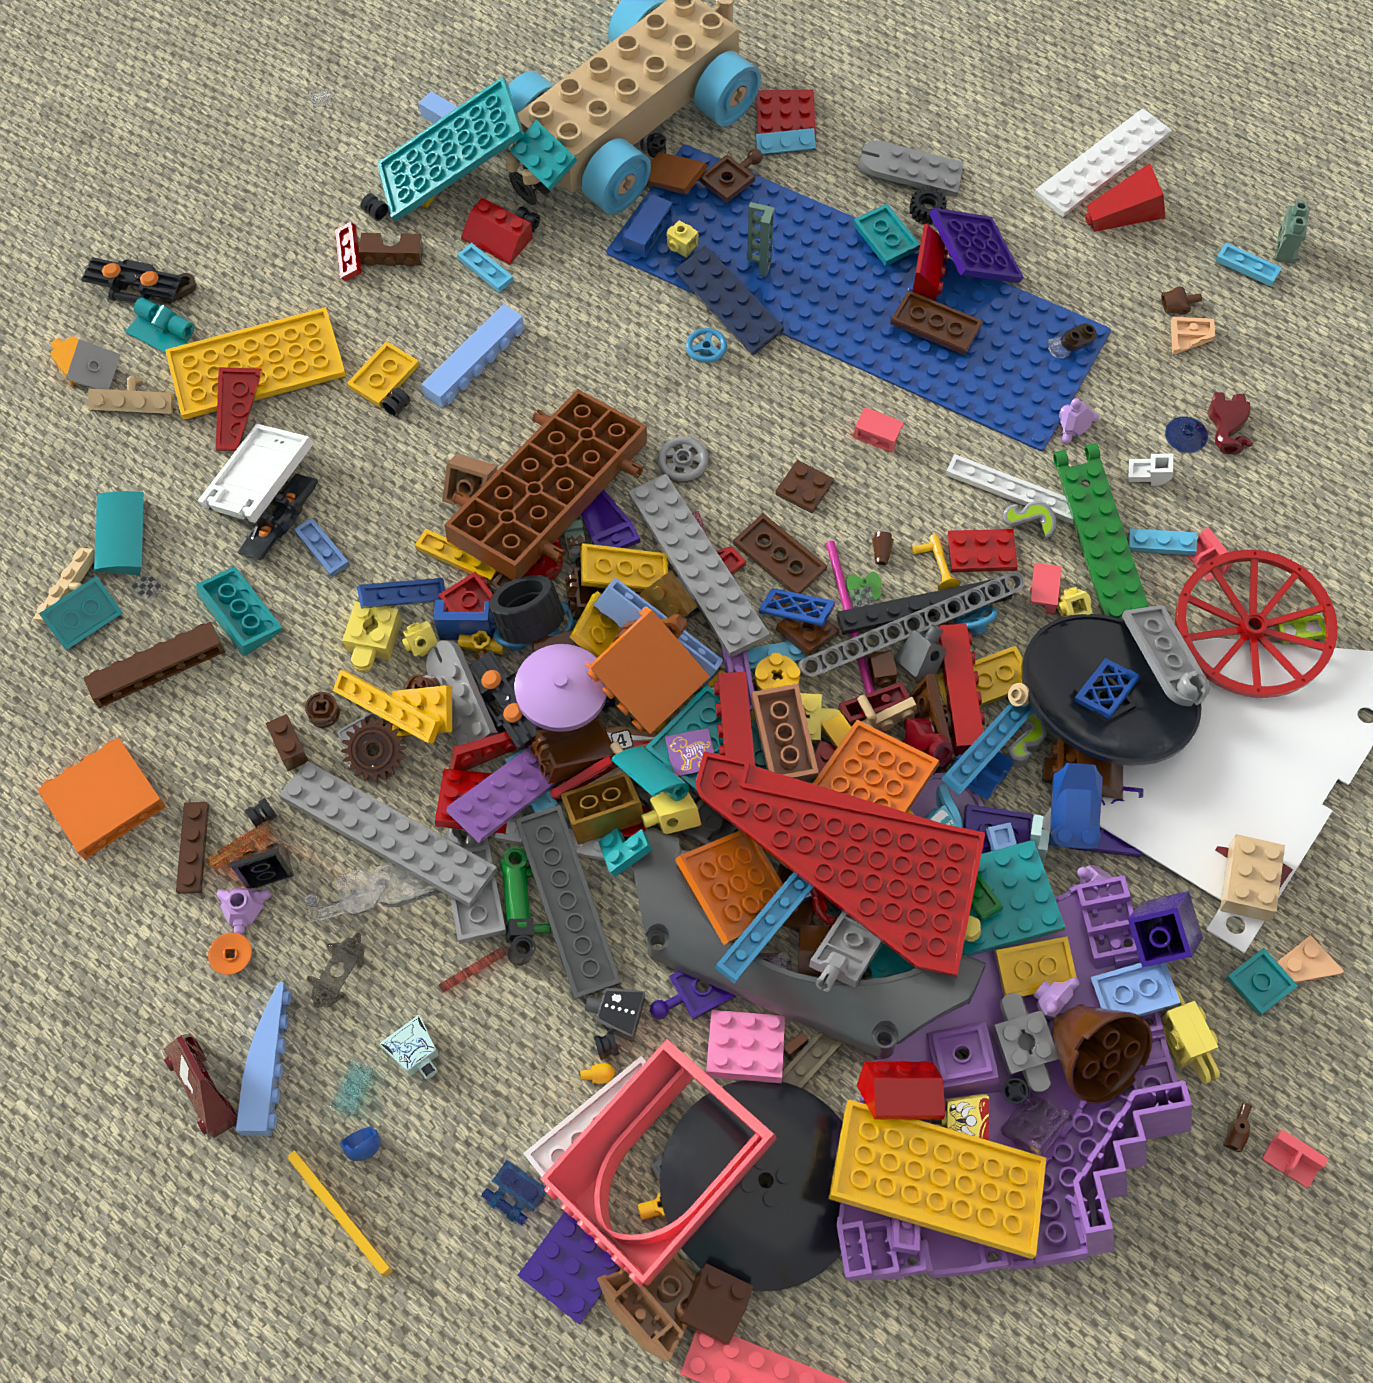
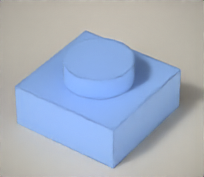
[985,822,1017,851]

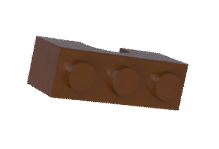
[358,233,424,267]

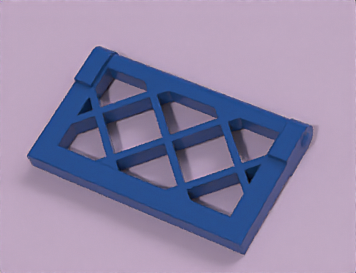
[759,588,835,627]
[1074,658,1141,720]

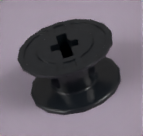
[509,164,550,205]

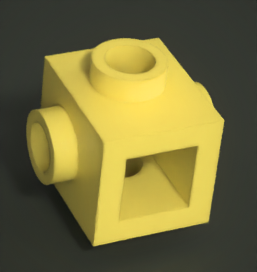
[666,220,699,258]
[1057,587,1093,617]
[402,621,438,656]

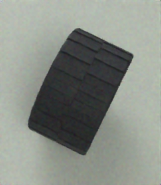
[489,575,565,644]

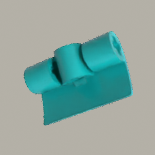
[125,297,195,353]
[612,747,689,801]

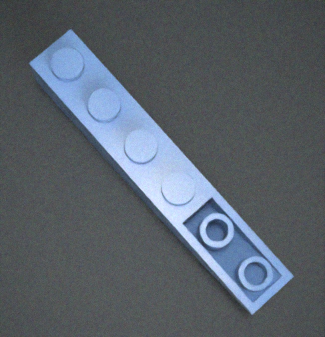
[236,982,292,1136]

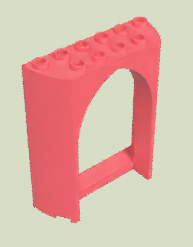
[541,1039,777,1287]

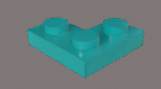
[598,828,653,877]

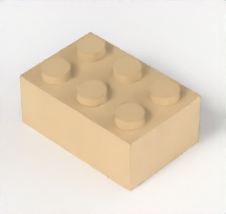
[1220,834,1285,922]

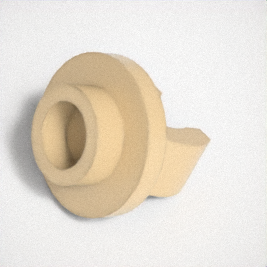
[1008,683,1029,706]

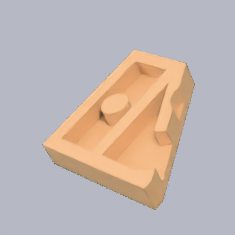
[1171,317,1215,354]
[1277,935,1344,983]

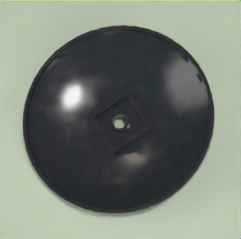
[1021,614,1202,766]
[660,1080,843,1292]

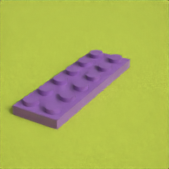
[446,746,560,843]

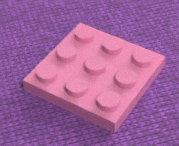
[706,1010,785,1083]

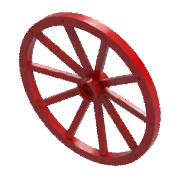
[1175,550,1338,698]

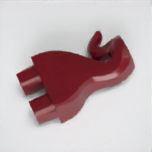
[1208,392,1253,455]
[902,718,953,775]

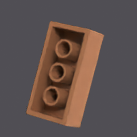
[751,683,819,782]

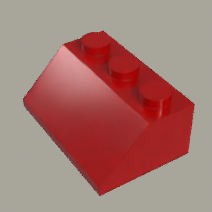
[461,198,533,265]
[913,224,948,301]
[857,1061,945,1120]

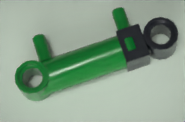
[500,846,551,966]

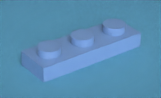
[294,518,350,577]

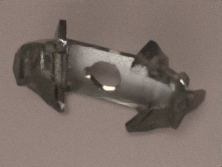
[307,932,365,1008]

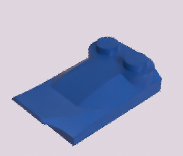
[1049,763,1103,849]

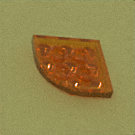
[205,821,273,870]

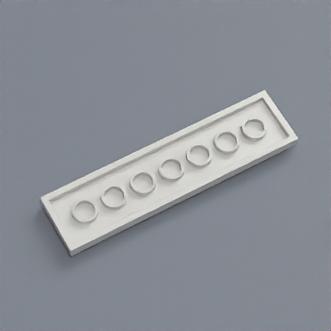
[1035,108,1172,217]

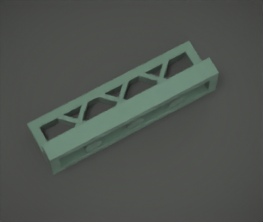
[747,202,775,277]

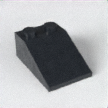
[230,843,294,889]

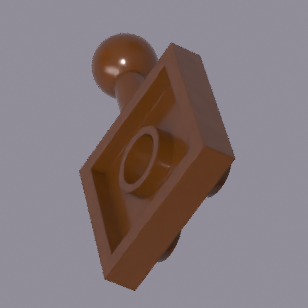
[699,149,763,203]
[771,595,839,656]

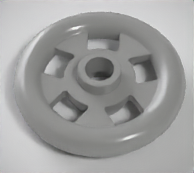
[657,437,708,482]

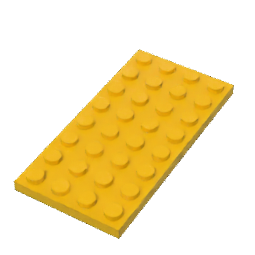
[165,307,346,420]
[829,1099,1046,1259]

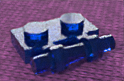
[481,1160,546,1226]

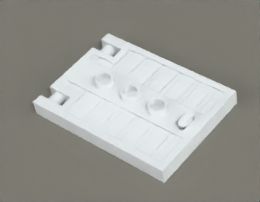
[198,423,314,523]

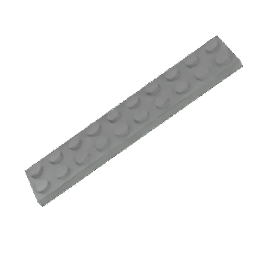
[628,474,770,658]
[279,761,498,907]

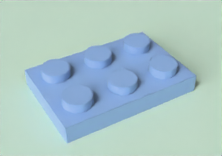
[1091,962,1180,1017]

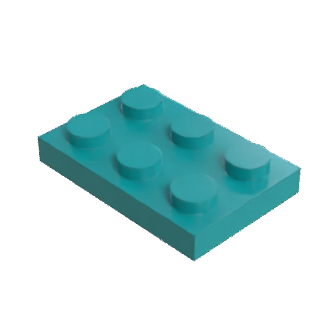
[509,120,578,191]
[853,204,920,266]
[39,576,123,650]

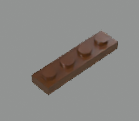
[176,802,209,894]

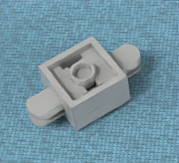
[991,993,1059,1092]

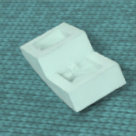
[1030,814,1050,863]

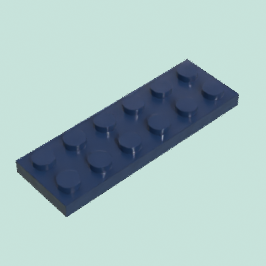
[674,245,784,355]

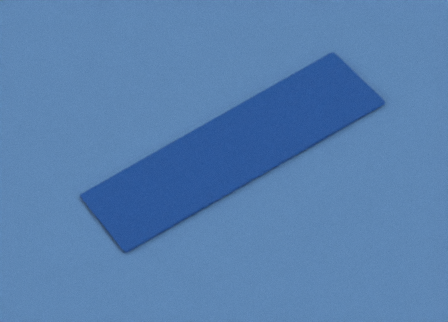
[606,144,1111,451]

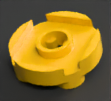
[755,652,800,691]

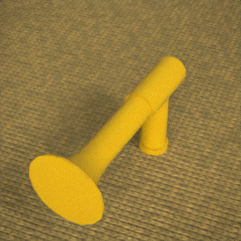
[912,534,960,590]

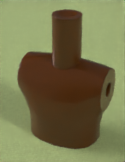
[1161,286,1202,315]
[1223,1102,1252,1152]

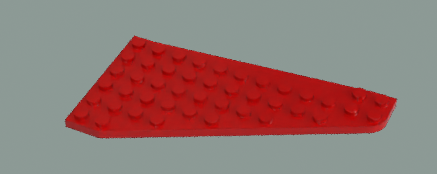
[696,751,985,977]

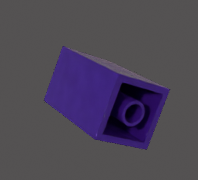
[1128,891,1203,967]

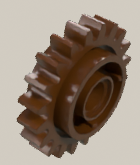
[341,717,407,781]

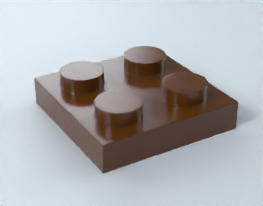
[775,460,834,514]

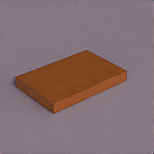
[646,152,708,194]

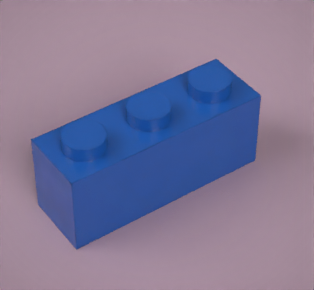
[622,194,673,258]

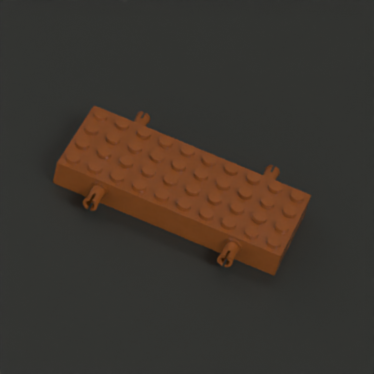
[444,389,647,580]

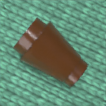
[872,531,894,565]

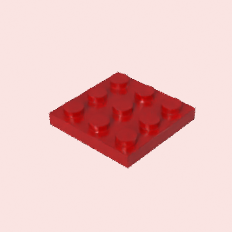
[756,89,816,138]
[435,768,507,834]

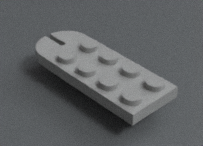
[858,140,964,197]
[1122,605,1210,706]
[426,641,497,746]
[443,828,507,944]

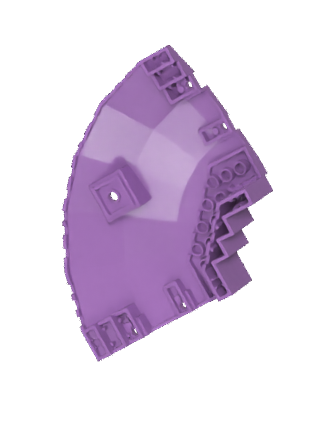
[837,875,1192,1281]

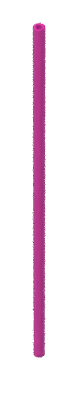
[826,541,886,734]

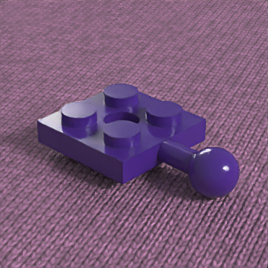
[650,971,736,1020]

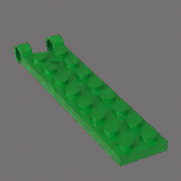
[1053,443,1149,620]

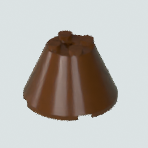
[1052,1004,1152,1104]

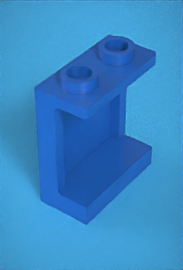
[434,600,497,640]
[952,751,1014,800]

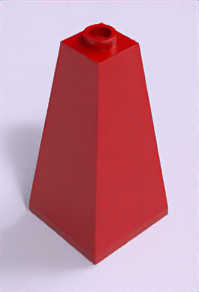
[1085,164,1165,232]

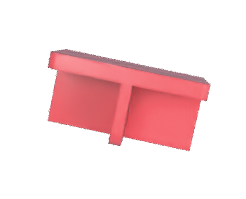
[853,408,903,453]
[1187,527,1233,582]
[1030,563,1061,615]
[1262,1129,1329,1188]

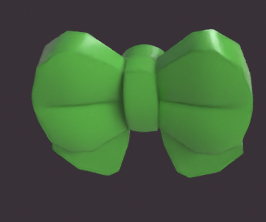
[846,571,882,602]

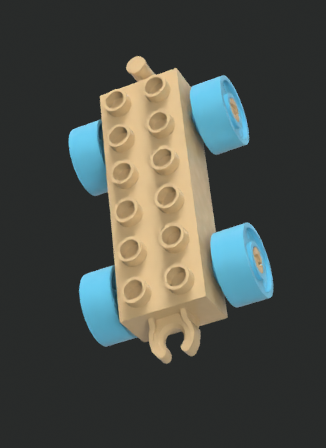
[506,0,761,215]

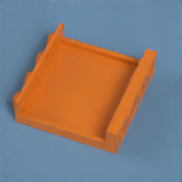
[584,607,710,734]
[37,737,166,860]

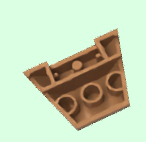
[597,1254,695,1362]

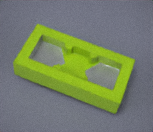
[1275,615,1326,645]

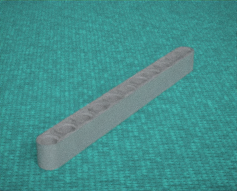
[798,572,1025,678]

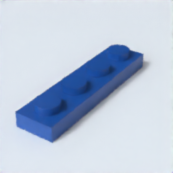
[357,578,445,609]

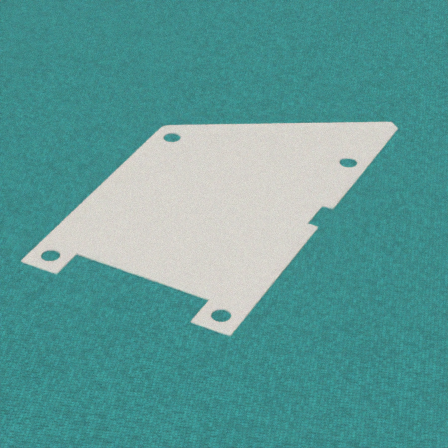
[1042,638,1373,953]

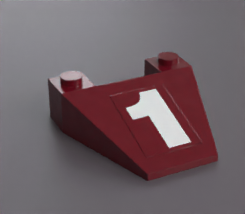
[164,1033,238,1138]

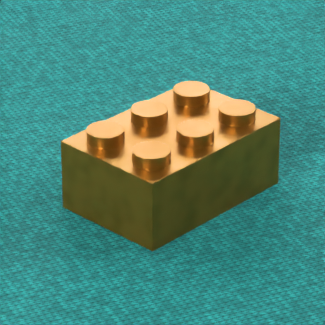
[561,772,643,845]

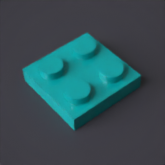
[1226,948,1298,1017]

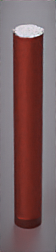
[439,947,507,993]

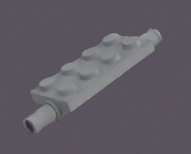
[809,911,883,992]

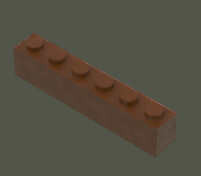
[83,622,225,708]

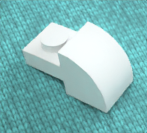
[1128,454,1174,486]

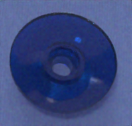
[1165,416,1208,453]

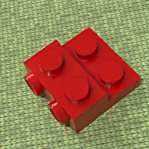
[438,571,495,612]

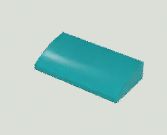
[94,491,144,575]
[196,566,282,657]

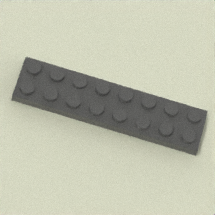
[515,805,621,1000]

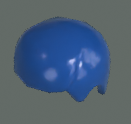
[340,1126,381,1161]

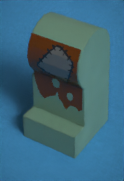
[563,519,586,564]

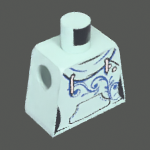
[380,1015,439,1080]

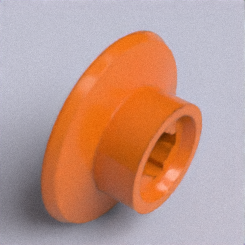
[208,933,252,975]

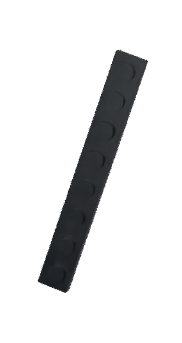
[836,579,1013,635]

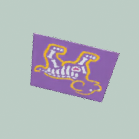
[665,728,714,776]

